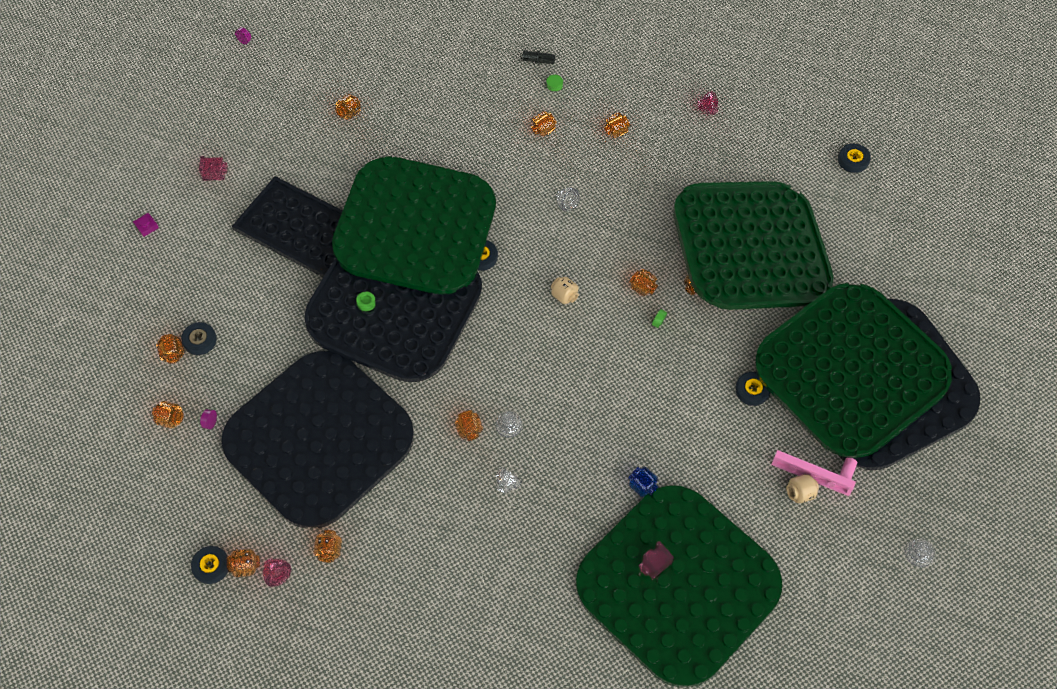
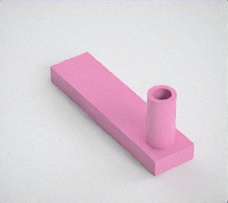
[771,450,857,496]

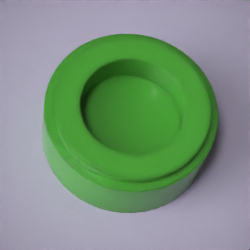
[546,75,563,91]
[356,292,376,311]
[652,309,667,328]

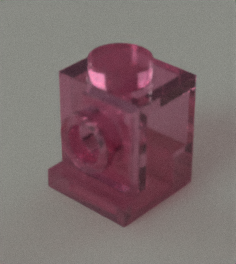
[199,156,228,181]
[639,541,674,579]

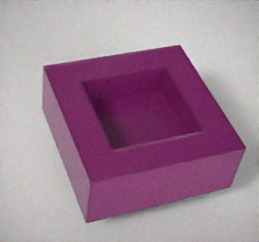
[133,213,159,237]

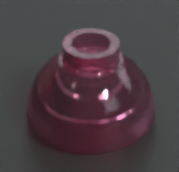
[698,91,718,115]
[263,558,292,587]

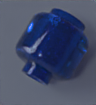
[628,467,659,497]

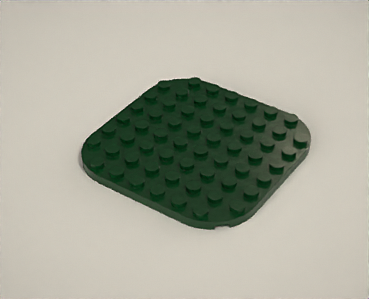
[332,156,496,294]
[673,181,834,310]
[755,283,952,458]
[576,485,782,687]

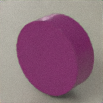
[235,27,252,45]
[200,409,217,430]

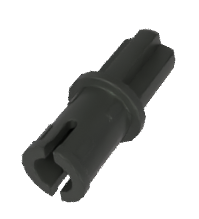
[522,50,556,64]

